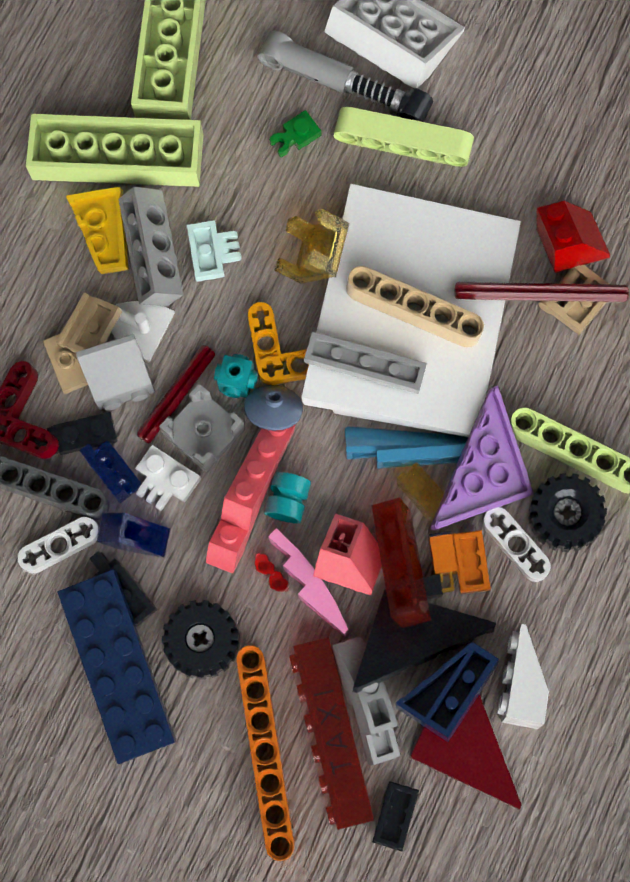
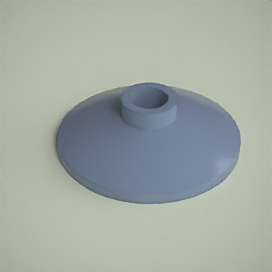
[244,385,303,431]

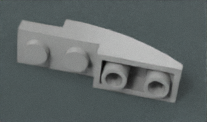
[332,637,400,765]

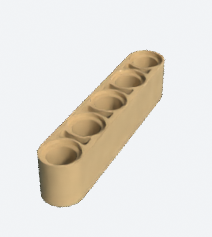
[346,266,484,347]

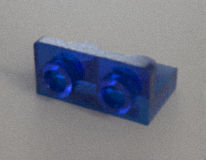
[79,441,142,503]

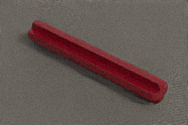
[137,345,215,444]

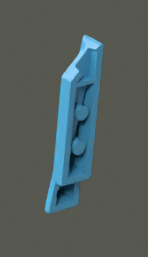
[345,426,468,469]

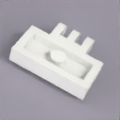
[135,445,201,511]

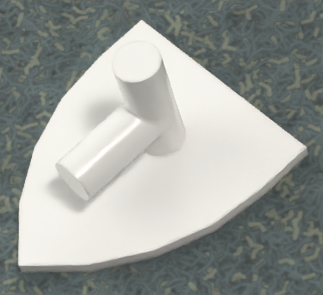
[111,301,175,362]

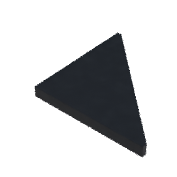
[352,589,496,693]

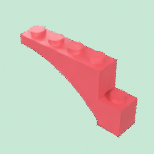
[206,425,296,574]

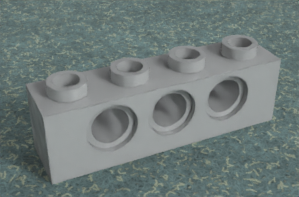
[118,187,183,306]

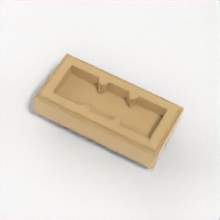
[43,334,88,394]

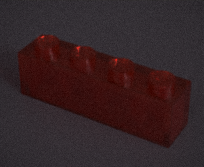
[371,497,431,628]

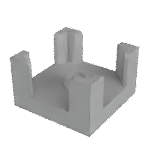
[159,384,245,472]

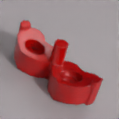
[255,553,289,592]

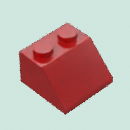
[536,200,610,272]

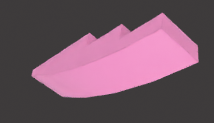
[268,528,348,638]

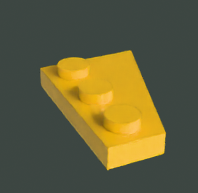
[66,187,129,274]

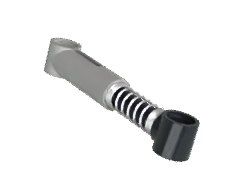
[258,31,434,122]

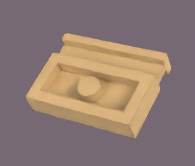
[56,293,122,353]

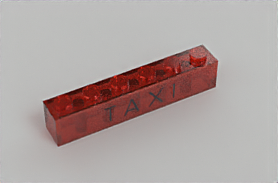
[289,637,374,830]

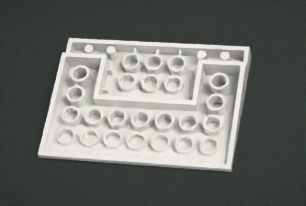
[301,184,521,437]

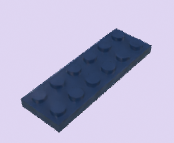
[57,570,177,764]

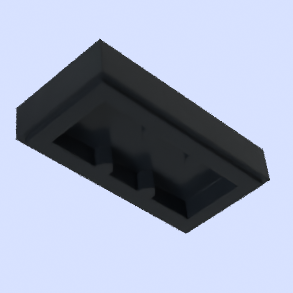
[372,781,419,852]

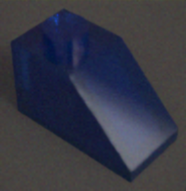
[97,512,171,557]

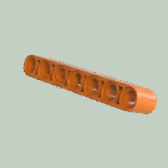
[237,645,295,861]

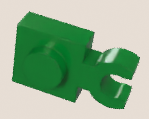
[269,110,322,157]

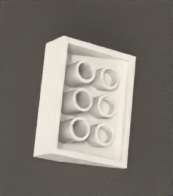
[324,0,465,88]

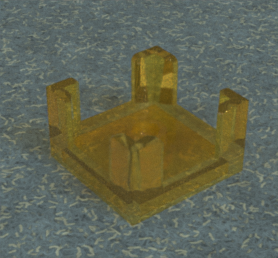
[275,209,350,284]

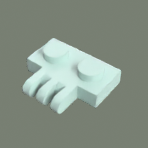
[187,220,242,282]

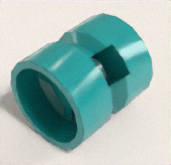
[264,472,311,524]

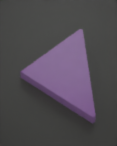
[431,386,534,530]

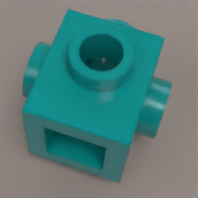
[214,354,258,398]

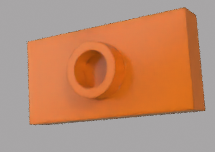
[452,530,491,594]

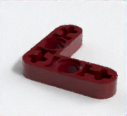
[0,361,59,459]

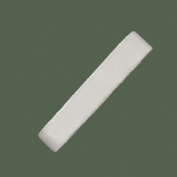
[483,507,551,582]
[18,517,100,574]

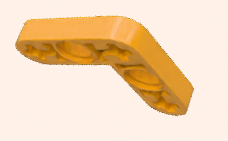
[248,302,309,385]

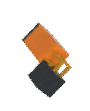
[420,531,458,600]

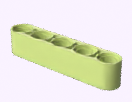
[333,107,474,167]
[510,408,630,494]

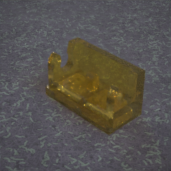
[397,462,444,524]

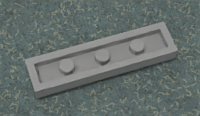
[304,331,427,394]

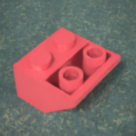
[313,513,386,595]

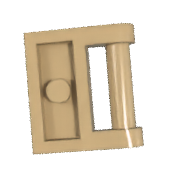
[538,265,609,335]

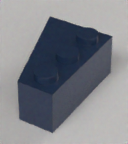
[395,642,499,742]

